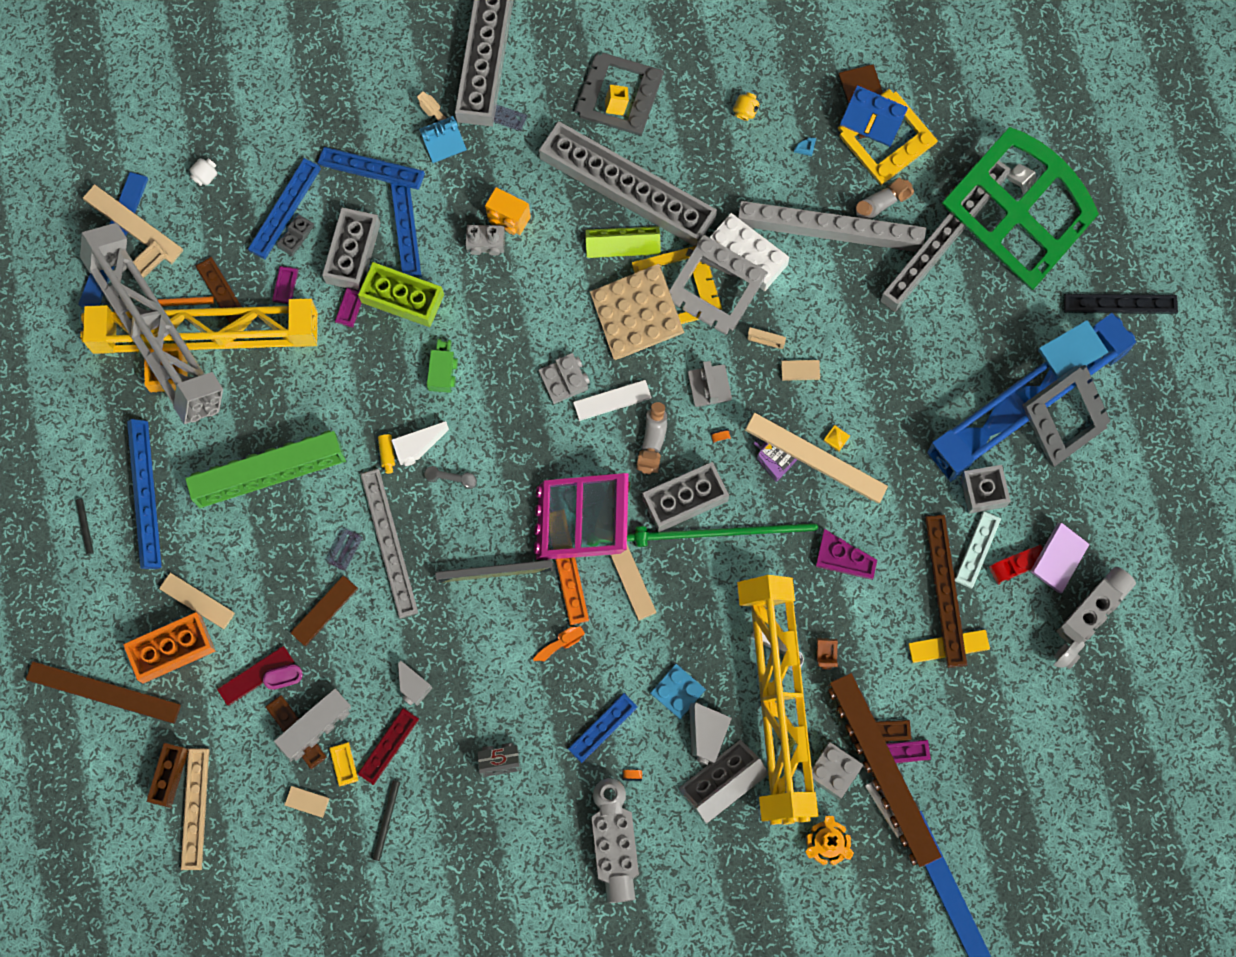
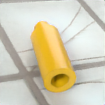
[378,434,395,474]

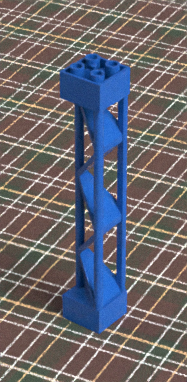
[927,313,1137,482]

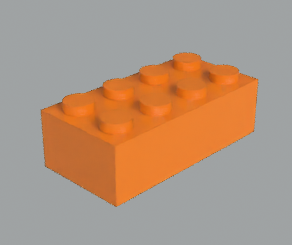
[123,612,216,684]

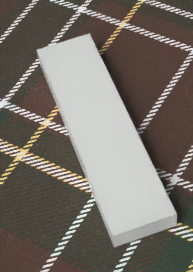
[573,380,651,421]

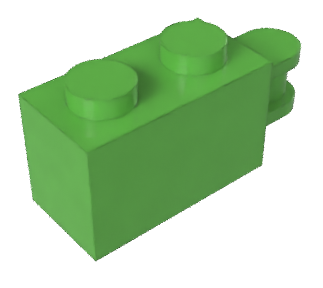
[427,339,458,393]

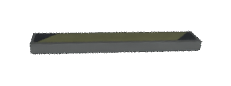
[435,560,553,583]

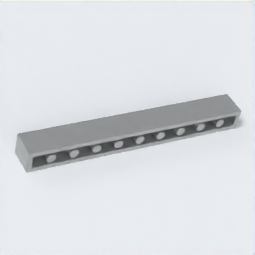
[881,160,1011,312]
[739,201,926,252]

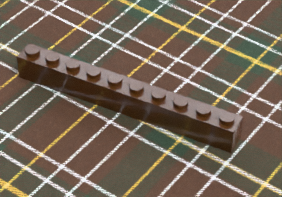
[827,673,942,869]

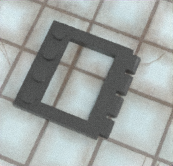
[574,52,664,136]
[1022,365,1111,467]

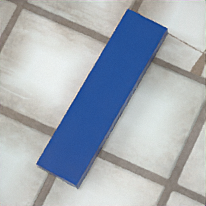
[568,693,638,763]

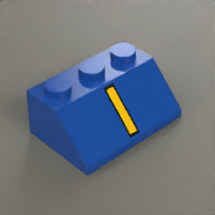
[840,85,908,147]

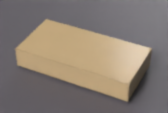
[133,241,168,278]
[747,327,786,349]
[781,360,820,381]
[285,786,329,818]

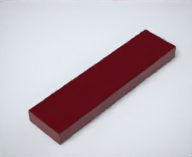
[217,646,295,706]
[357,708,419,785]

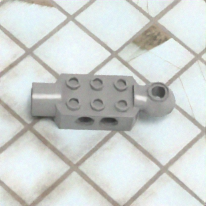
[1053,566,1136,669]
[592,778,639,903]

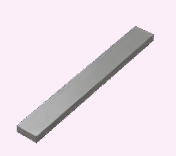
[361,468,418,619]

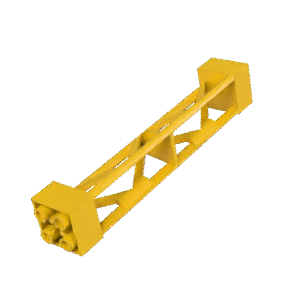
[737,575,818,825]

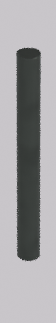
[372,780,400,861]

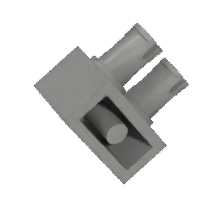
[466,225,505,256]

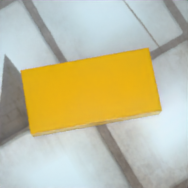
[329,742,359,786]

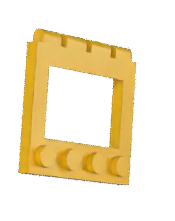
[838,89,938,186]
[632,246,722,324]

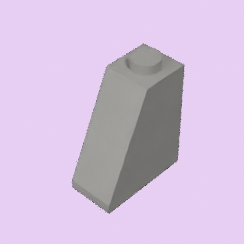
[689,703,732,765]

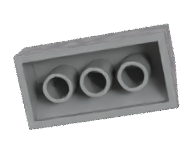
[678,740,768,824]

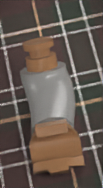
[856,177,914,219]
[636,402,667,474]

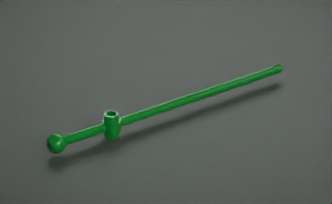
[587,524,818,547]

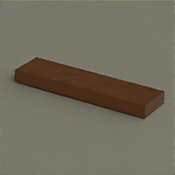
[196,257,243,324]
[291,575,358,647]
[265,695,327,770]

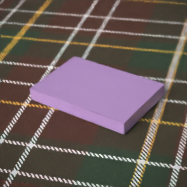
[1030,523,1089,593]

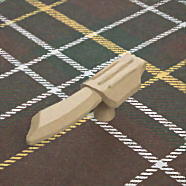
[417,92,446,121]

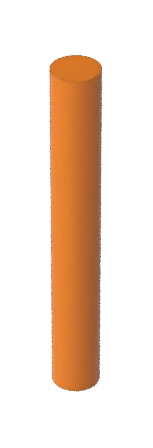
[157,296,214,306]

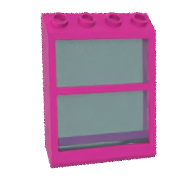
[534,473,629,560]

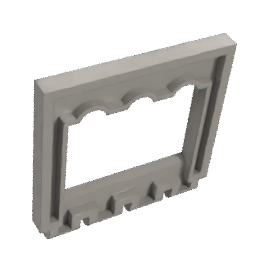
[670,235,768,335]

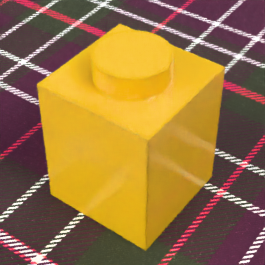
[605,85,629,115]

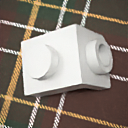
[1007,164,1037,194]

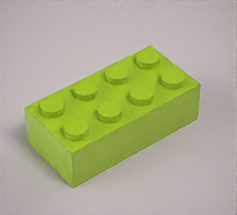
[358,262,444,328]

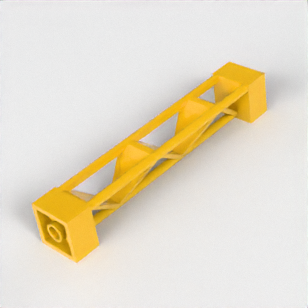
[81,298,318,354]

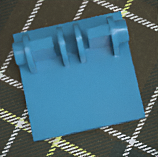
[419,116,467,163]

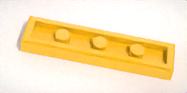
[908,630,990,663]

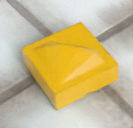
[823,425,850,452]

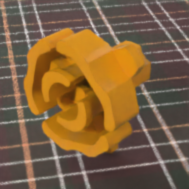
[805,816,854,865]

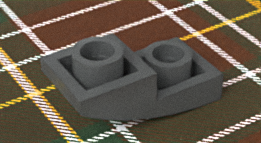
[277,215,314,257]

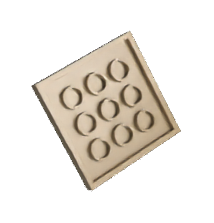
[590,264,685,360]

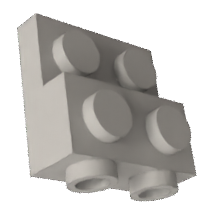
[538,353,590,404]

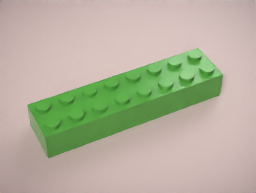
[185,430,346,508]

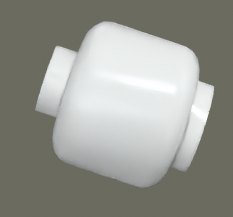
[190,158,217,186]

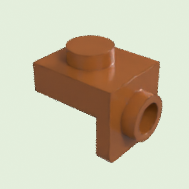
[817,638,838,669]

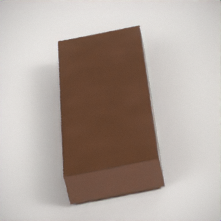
[851,720,912,743]

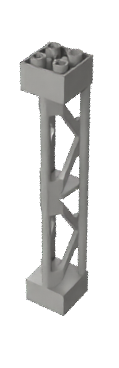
[80,223,223,424]

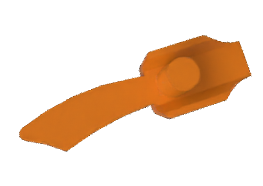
[533,626,585,662]

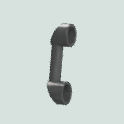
[424,466,477,489]

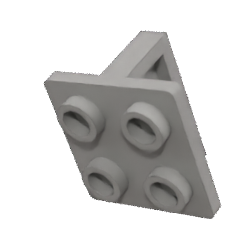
[688,361,732,407]

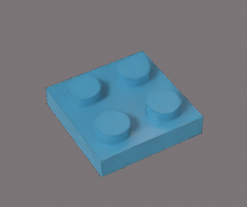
[650,664,706,719]

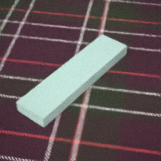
[955,511,1001,589]

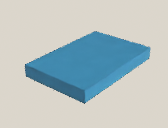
[1038,320,1108,379]

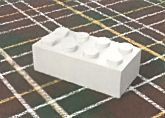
[710,213,789,291]

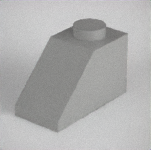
[398,661,432,706]

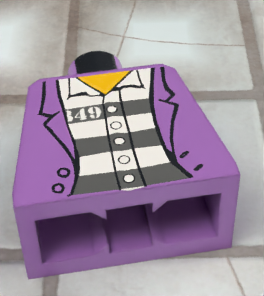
[754,438,797,482]

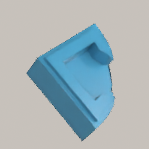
[794,138,816,156]

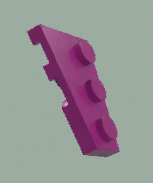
[816,529,878,580]

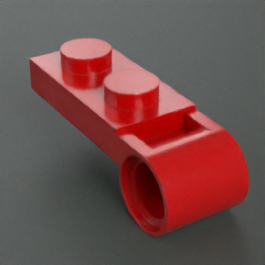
[989,545,1043,585]

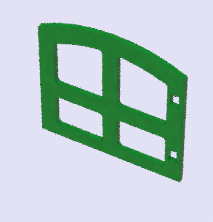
[942,127,1099,290]

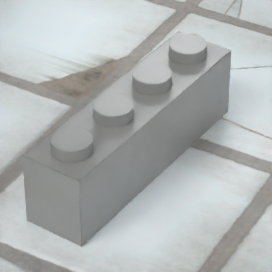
[274,689,351,762]

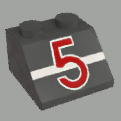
[478,743,522,777]

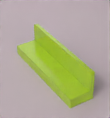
[586,226,661,258]

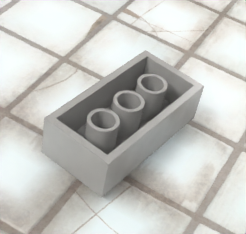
[322,208,381,291]
[642,462,729,532]

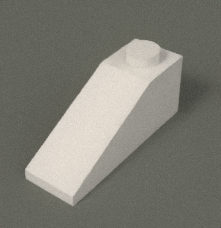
[392,421,449,466]

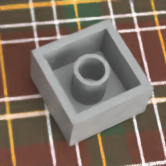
[960,465,1011,514]
[812,742,863,800]

